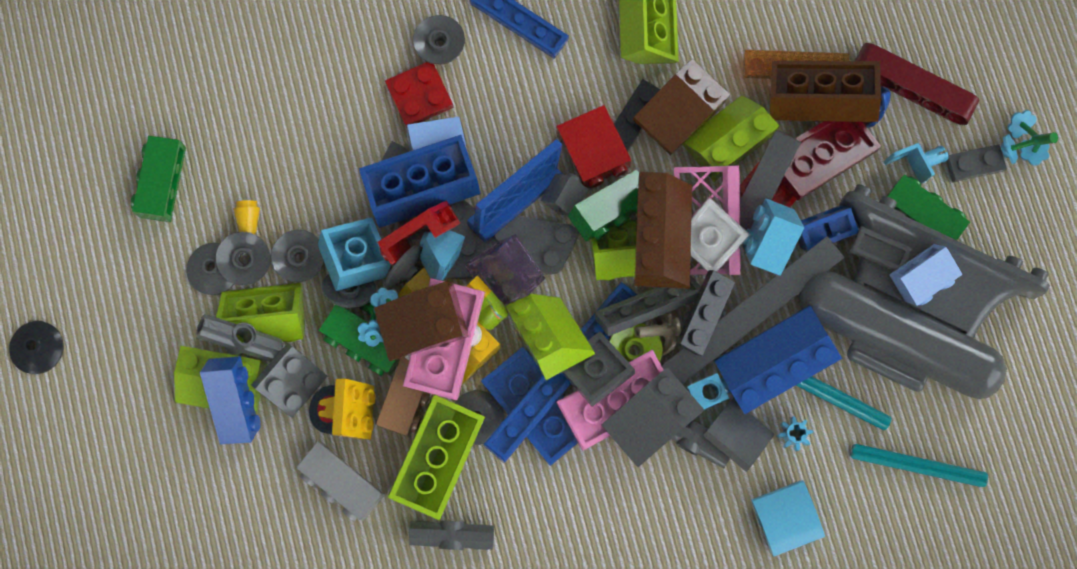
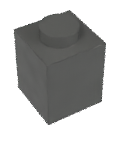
[541,173,588,216]

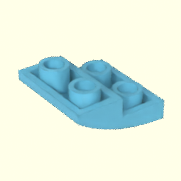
[751,480,825,556]

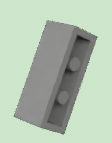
[296,442,385,522]

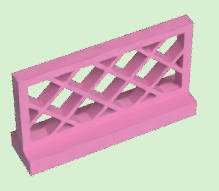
[674,166,741,275]

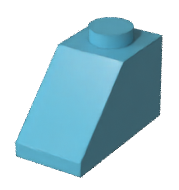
[419,230,465,281]

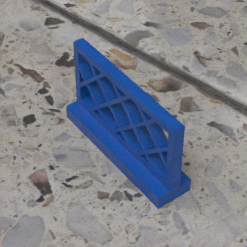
[467,139,563,242]

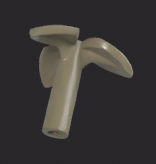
[634,312,681,356]

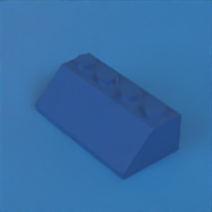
[359,135,481,228]
[714,305,843,414]

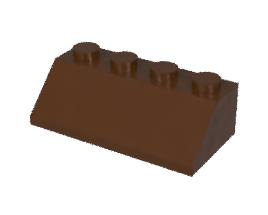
[770,61,881,122]
[634,172,692,289]

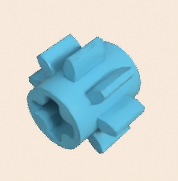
[777,416,813,452]

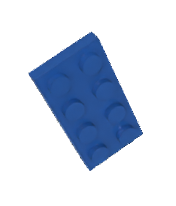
[481,347,578,466]

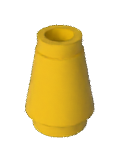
[233,200,260,235]

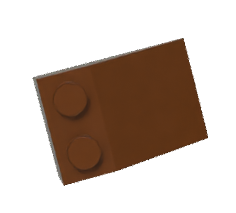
[633,59,730,156]
[374,281,469,361]

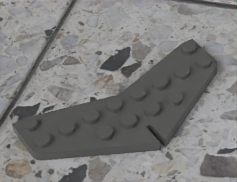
[381,141,580,280]

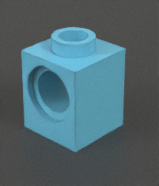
[686,373,730,411]

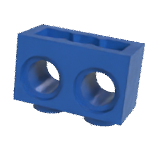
[798,205,859,251]

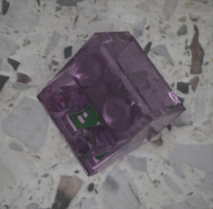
[464,234,545,305]

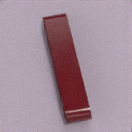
[855,43,980,125]

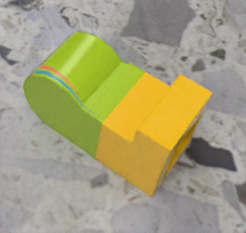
[465,275,508,330]

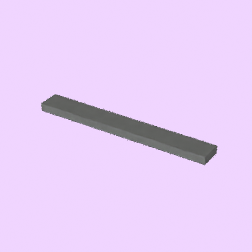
[661,236,845,384]

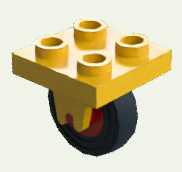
[309,379,376,440]

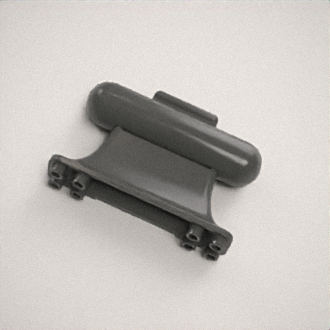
[799,184,1050,399]

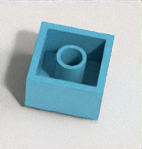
[743,198,805,276]
[318,217,391,291]

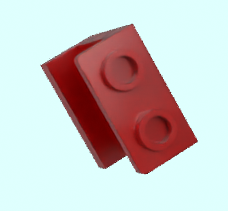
[556,105,632,188]
[377,200,461,265]

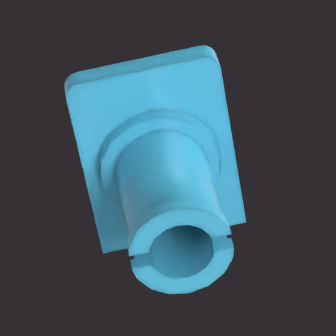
[883,143,948,184]

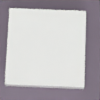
[691,198,750,272]

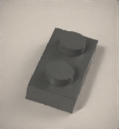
[946,144,1007,183]

